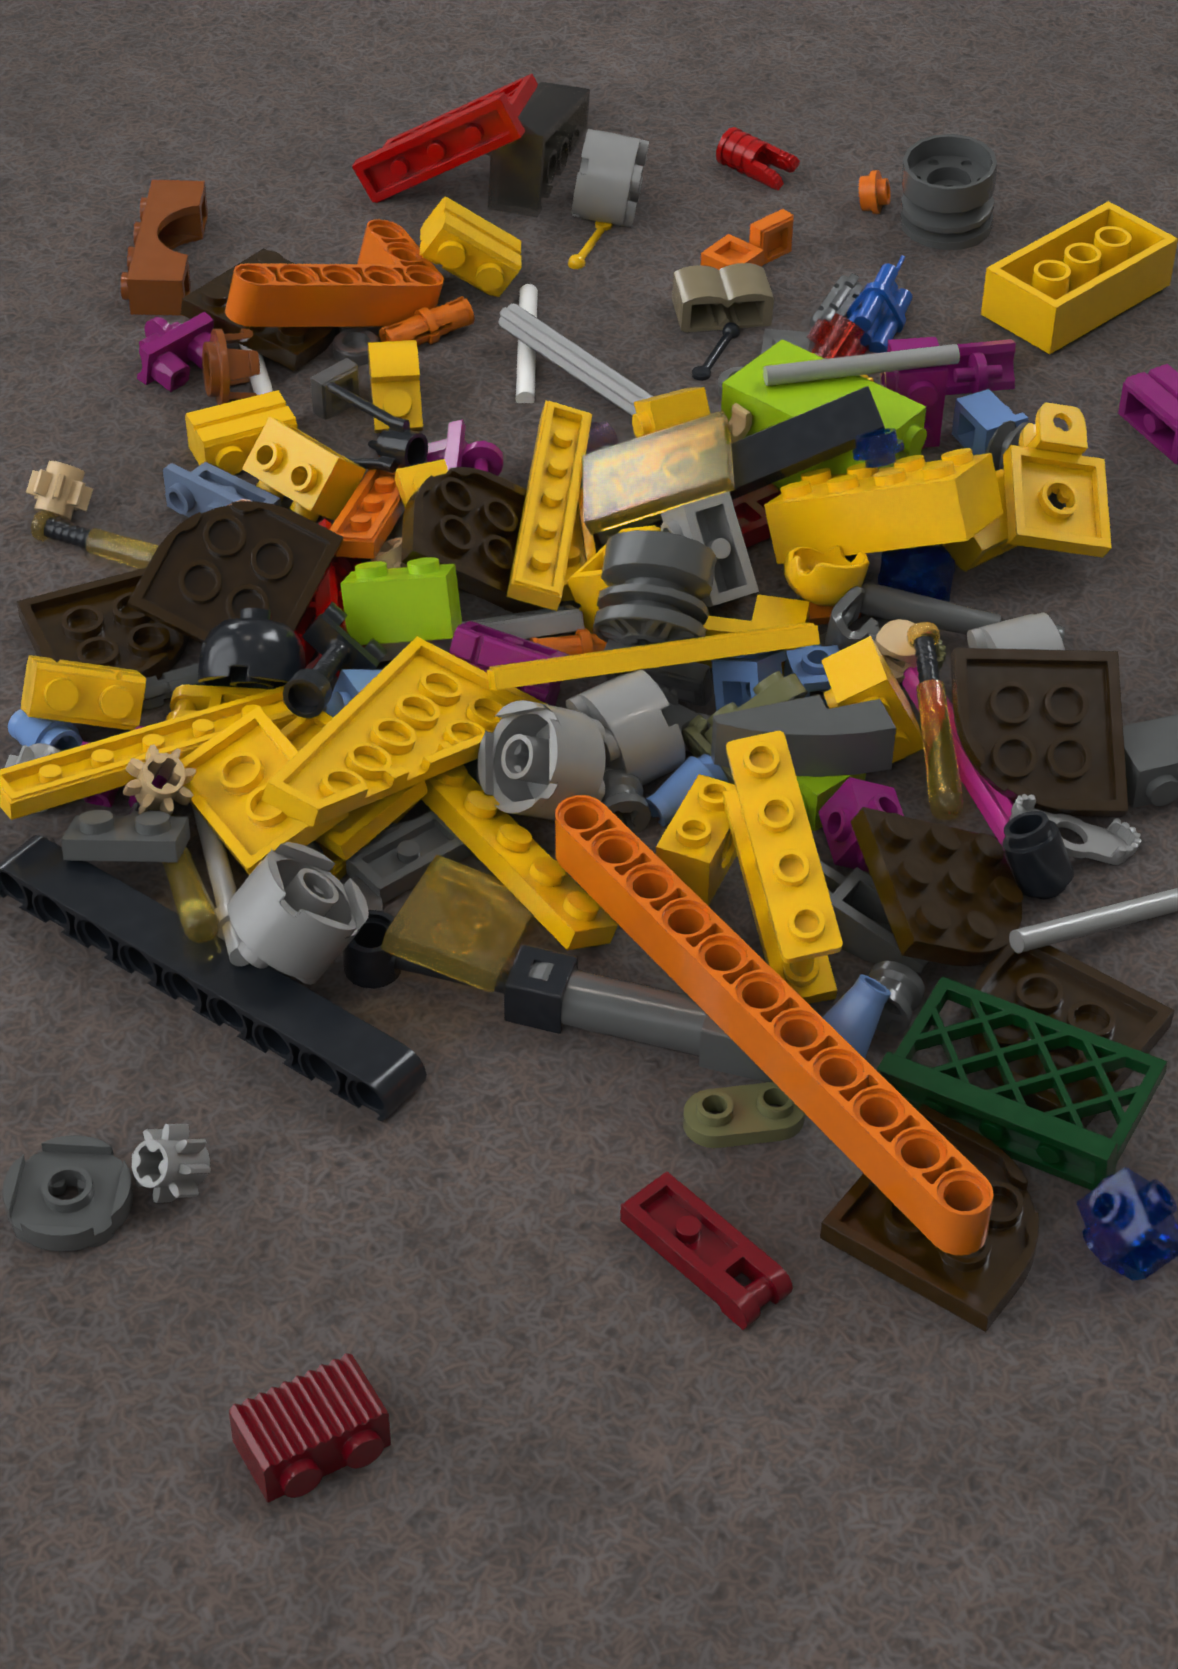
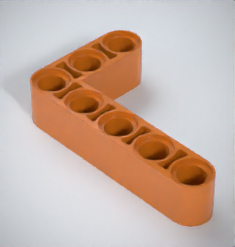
[225,219,444,327]

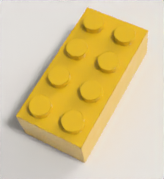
[981,201,1178,354]
[764,448,1003,564]

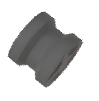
[601,769,651,833]
[867,961,925,1036]

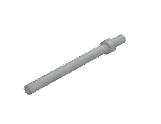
[192,806,249,966]

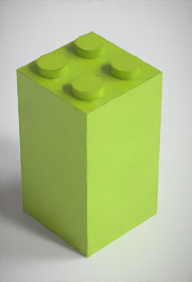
[721,339,927,488]

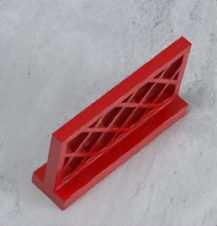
[352,74,538,203]

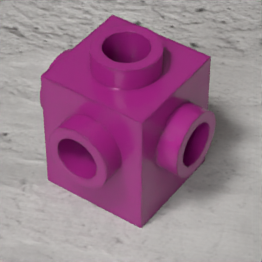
[818,777,904,872]

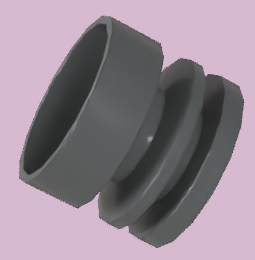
[900,134,997,250]
[593,530,717,646]

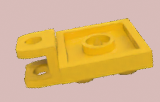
[1003,402,1112,558]

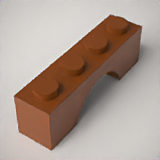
[121,180,208,316]

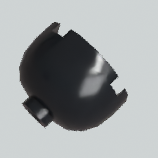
[198,608,306,689]

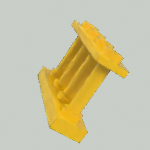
[723,731,843,1004]

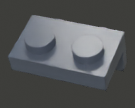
[163,462,281,517]

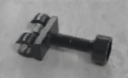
[283,602,388,718]

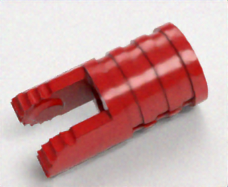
[716,127,800,191]

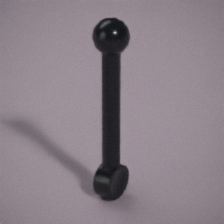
[692,322,740,381]

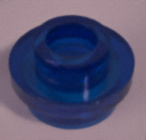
[852,428,905,468]

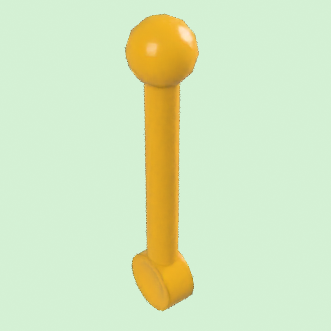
[568,221,613,269]

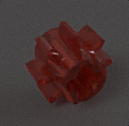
[807,314,868,359]

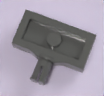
[61,801,190,862]
[346,810,471,904]

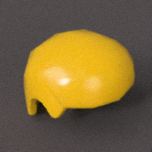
[784,545,869,606]

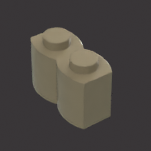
[672,263,774,332]

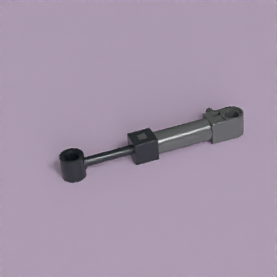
[343,910,773,1082]

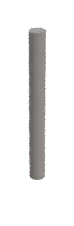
[763,344,960,386]
[1009,888,1178,953]

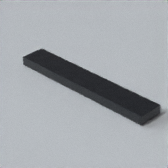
[588,386,888,546]

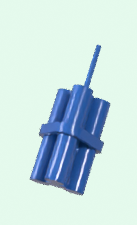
[838,255,913,353]

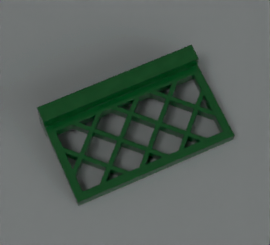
[877,976,1167,1196]

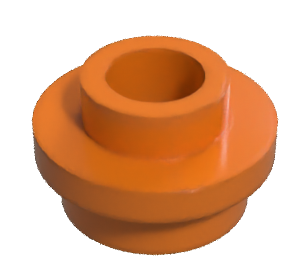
[859,170,891,214]

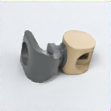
[824,586,925,683]

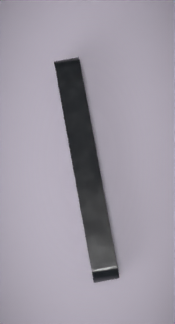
[0,835,427,1122]

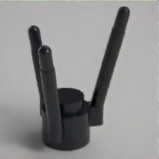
[327,382,428,473]

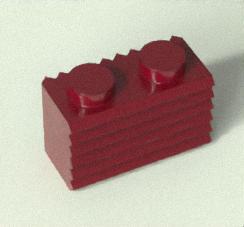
[229,1353,391,1503]

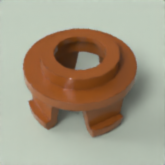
[202,328,260,405]

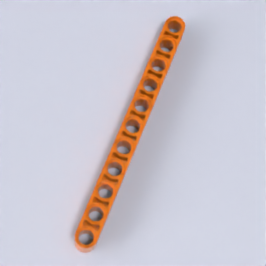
[555,795,994,1256]

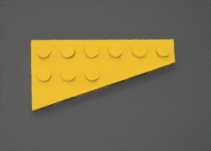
[262,636,548,827]

